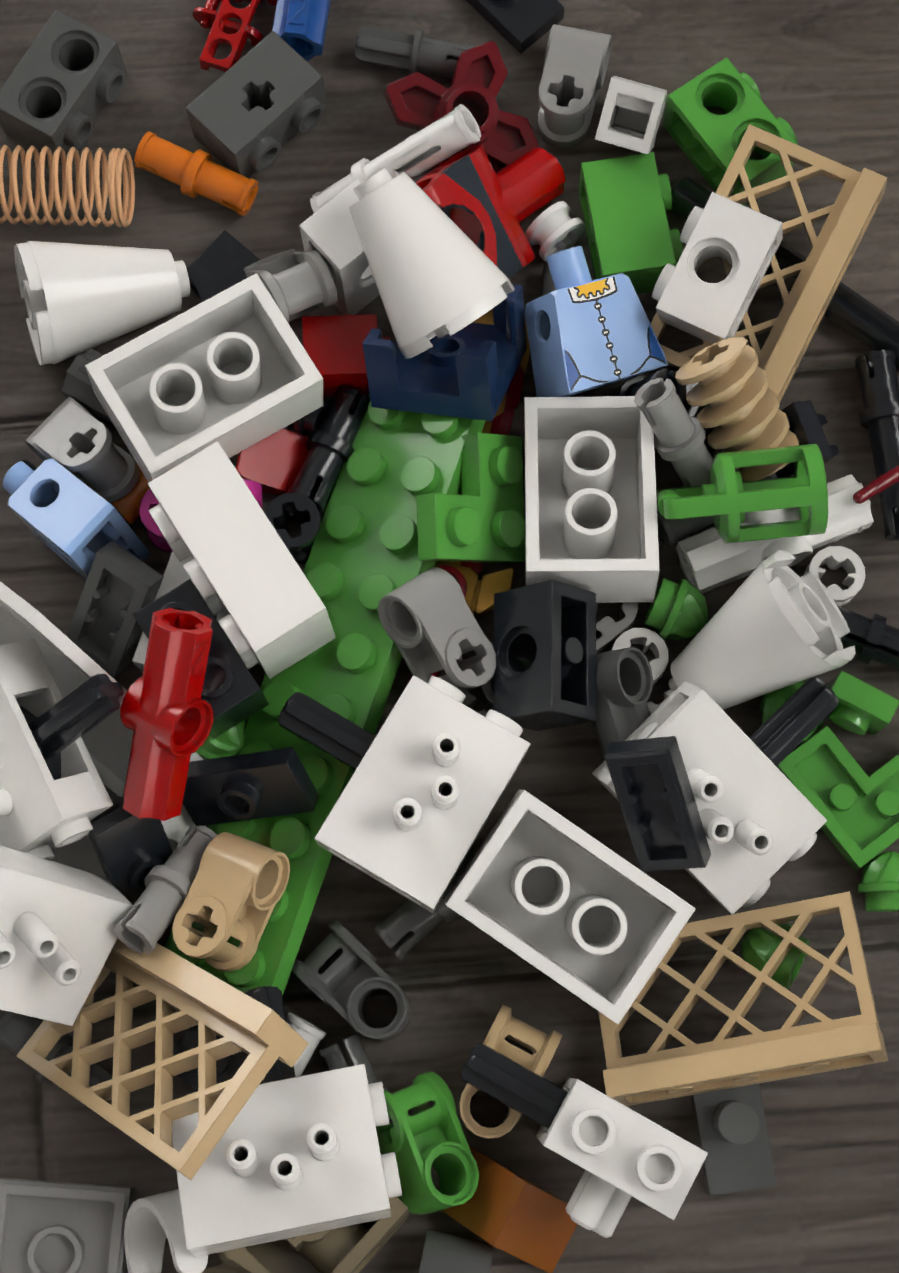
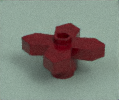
[384,41,540,169]

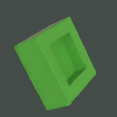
[828,670,899,735]

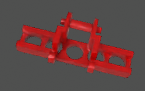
[192,0,277,73]

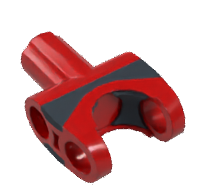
[414,144,566,278]

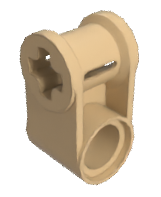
[172,832,290,972]
[458,1004,563,1139]

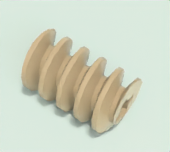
[675,336,799,481]

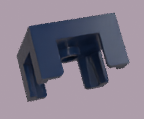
[362,285,527,421]

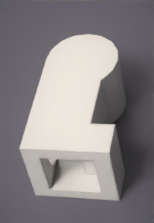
[595,76,667,154]

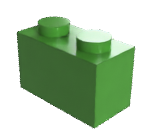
[578,152,683,294]

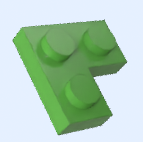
[416,432,525,564]
[777,726,899,871]

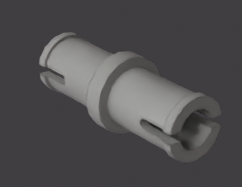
[634,378,714,487]
[115,825,217,954]

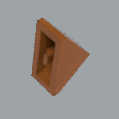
[442,1144,578,1273]

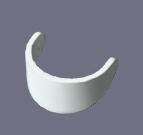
[124,1189,209,1273]

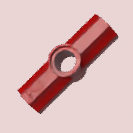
[120,608,214,821]

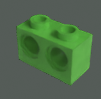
[662,57,797,206]

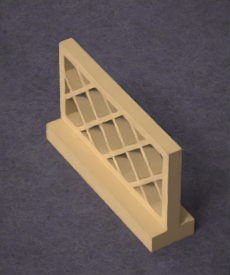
[651,124,887,404]
[598,891,888,1106]
[17,938,309,1180]

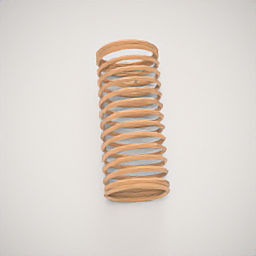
[0,144,135,228]

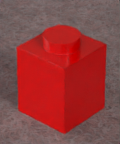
[302,314,391,397]

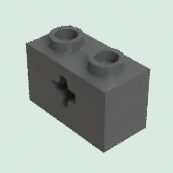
[186,31,327,178]

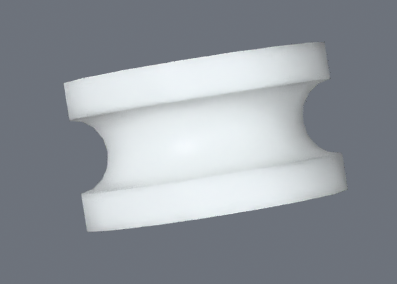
[525,201,586,261]
[804,546,865,607]
[612,628,669,685]

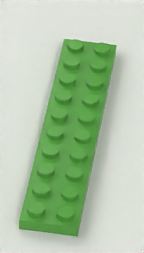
[165,393,486,996]

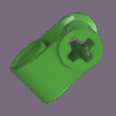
[376,1072,479,1215]

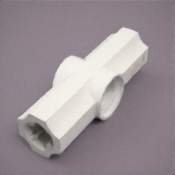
[676,474,874,594]

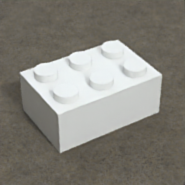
[85,273,323,482]
[524,396,660,603]
[148,441,336,679]
[443,789,696,1024]

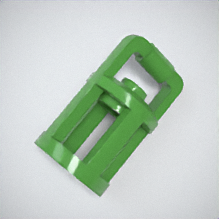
[656,444,828,544]

